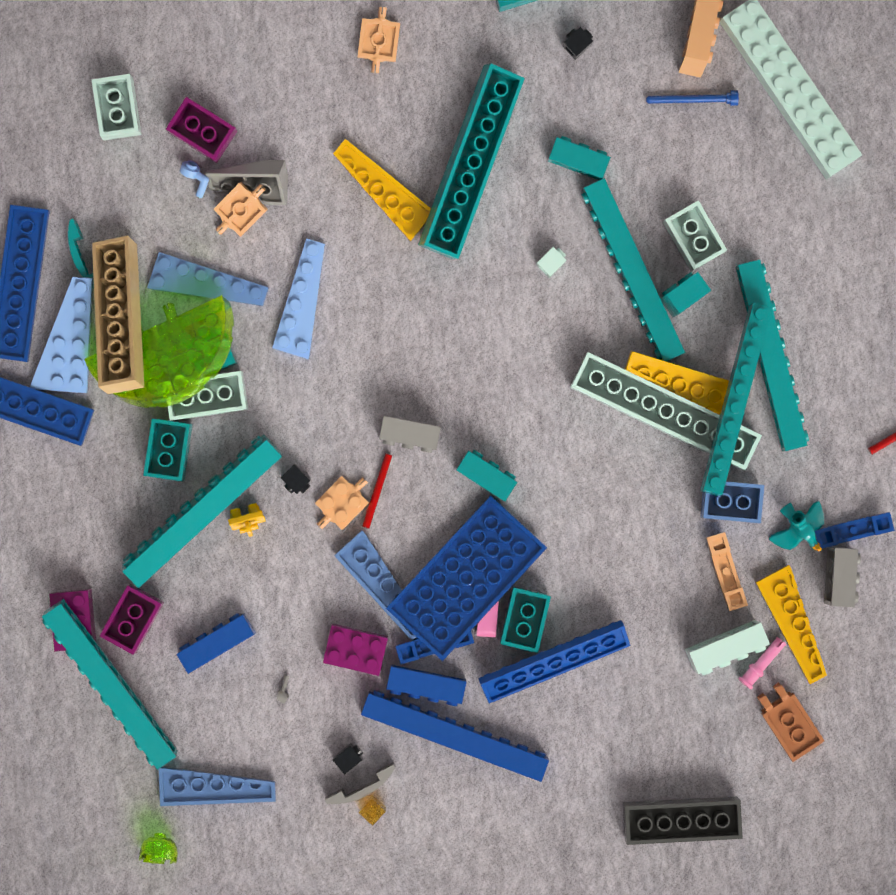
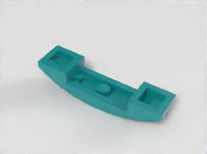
[68,219,94,289]

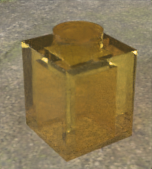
[359,795,386,826]

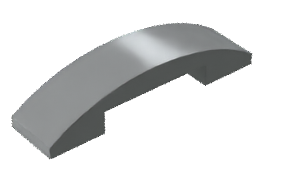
[325,762,395,804]

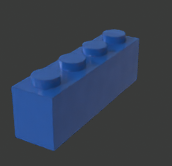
[176,613,256,674]
[387,665,467,706]

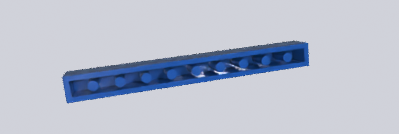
[361,690,549,782]

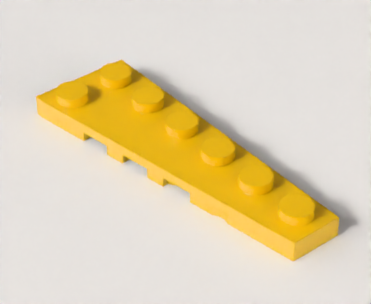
[333,139,431,241]
[625,351,729,415]
[755,565,827,684]

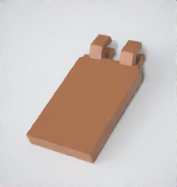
[757,682,824,762]

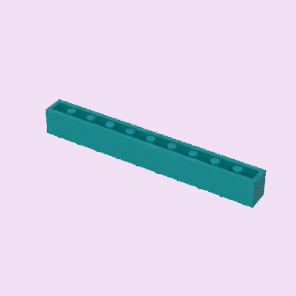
[581,178,685,361]
[735,260,809,451]
[700,303,772,496]
[42,599,178,770]

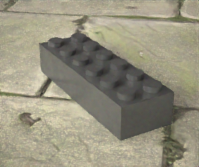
[623,796,743,845]

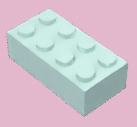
[164,371,248,421]
[685,620,770,675]

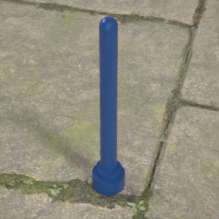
[646,90,739,106]

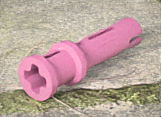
[738,637,786,690]

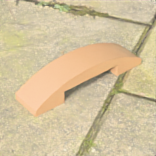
[706,532,748,611]

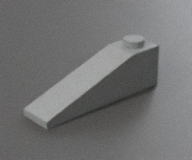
[205,160,288,205]

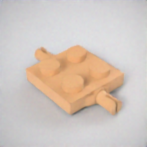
[358,7,400,73]
[214,182,268,237]
[315,476,369,530]

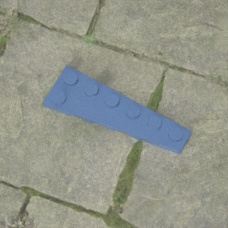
[147,252,269,306]
[334,530,416,640]
[159,767,276,806]

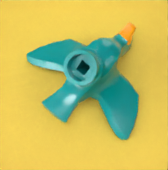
[769,501,824,551]

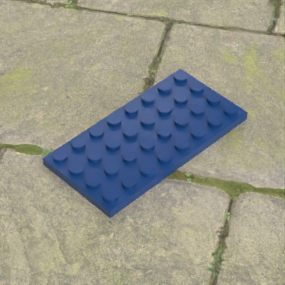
[386,496,547,661]

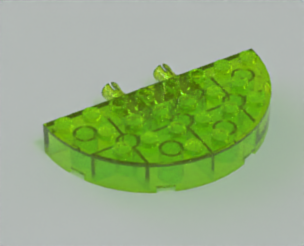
[84,295,234,408]

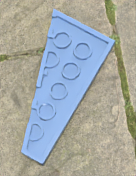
[30,276,93,393]

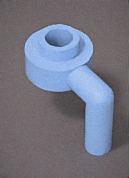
[179,160,209,198]

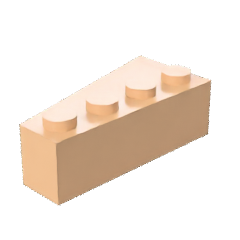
[678,0,723,78]

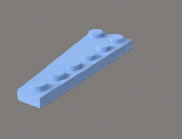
[272,238,325,360]

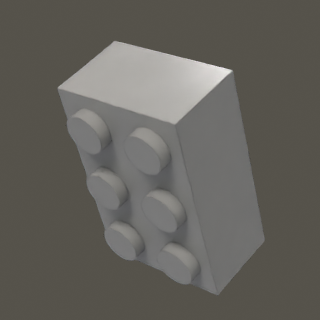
[379,416,441,453]
[824,547,861,607]

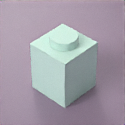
[536,247,567,278]

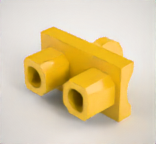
[228,503,266,537]

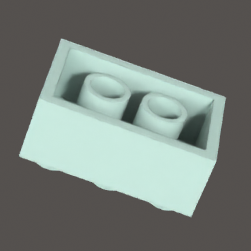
[92,74,142,140]
[663,200,727,272]

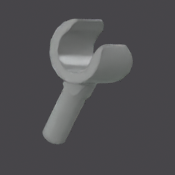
[277,675,289,703]

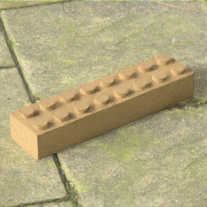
[92,236,144,394]

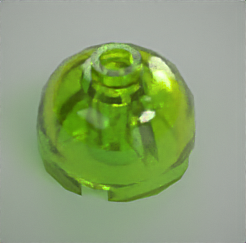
[139,833,178,864]

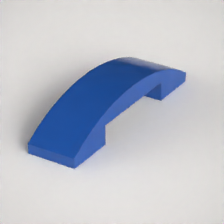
[814,512,895,549]
[395,631,474,664]

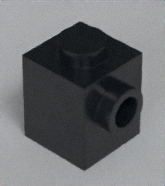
[562,27,593,60]
[281,464,311,494]

